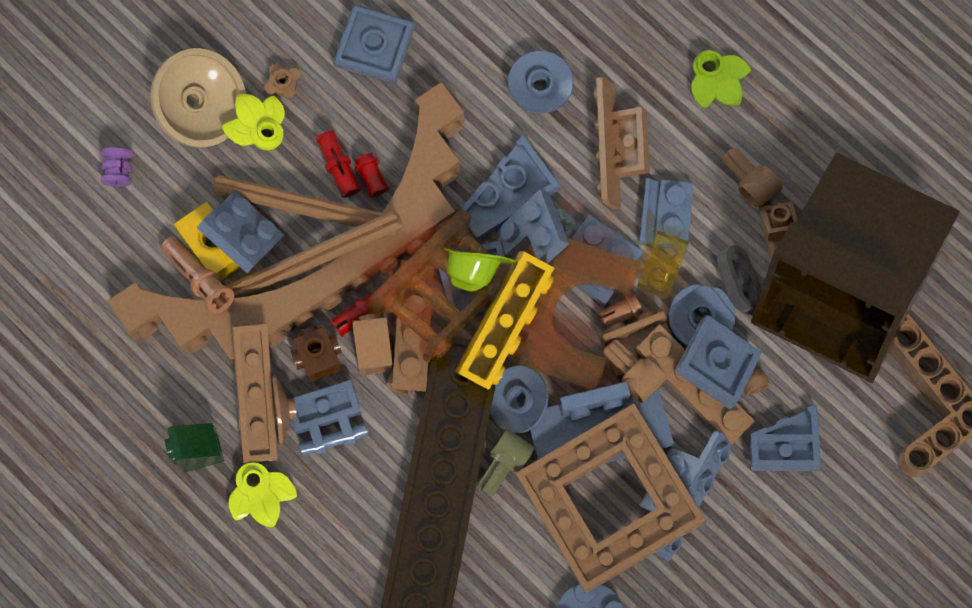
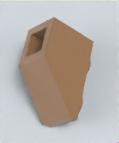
[352,314,393,376]

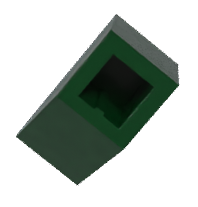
[164,423,225,472]

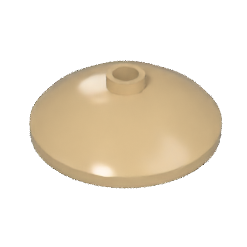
[150,48,246,148]

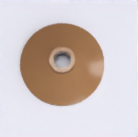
[271,376,297,445]

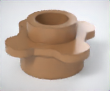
[264,64,301,99]

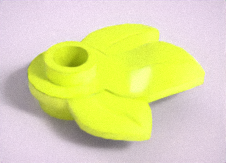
[222,94,285,151]
[228,462,297,527]

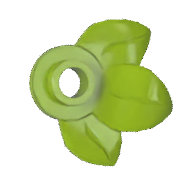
[691,50,751,109]

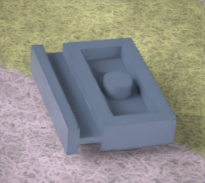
[639,178,694,250]

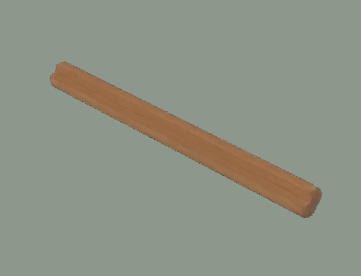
[213,175,398,236]
[226,211,403,298]

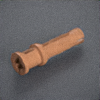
[161,237,234,313]

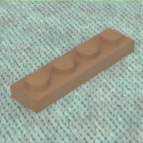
[392,260,434,392]
[232,323,278,463]
[634,324,755,445]

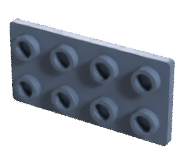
[530,382,674,464]

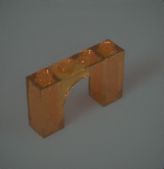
[515,238,641,390]

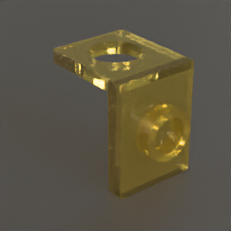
[637,231,689,298]

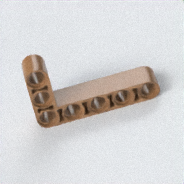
[889,313,972,477]

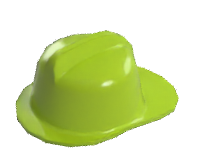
[444,247,517,291]

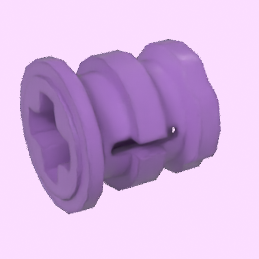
[100,148,134,187]

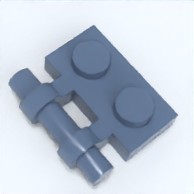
[291,380,368,456]

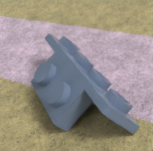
[639,430,732,562]

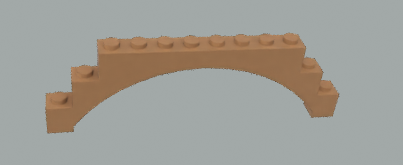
[107,82,464,368]

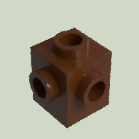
[290,326,342,383]

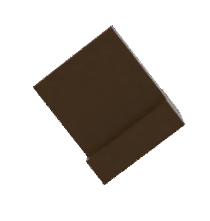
[751,152,960,384]

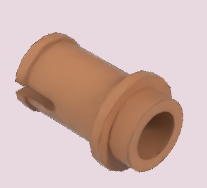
[598,295,643,329]

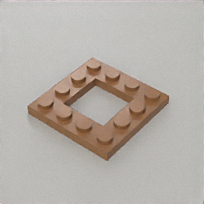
[516,404,706,593]

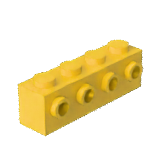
[455,251,554,390]

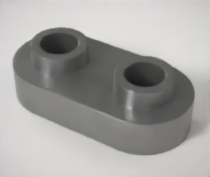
[717,245,761,312]

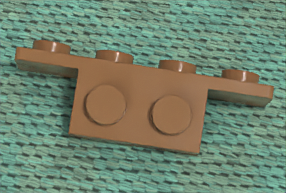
[593,76,650,210]

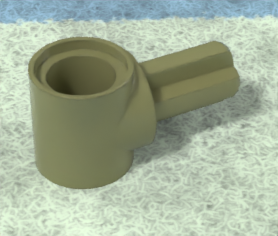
[477,428,535,496]

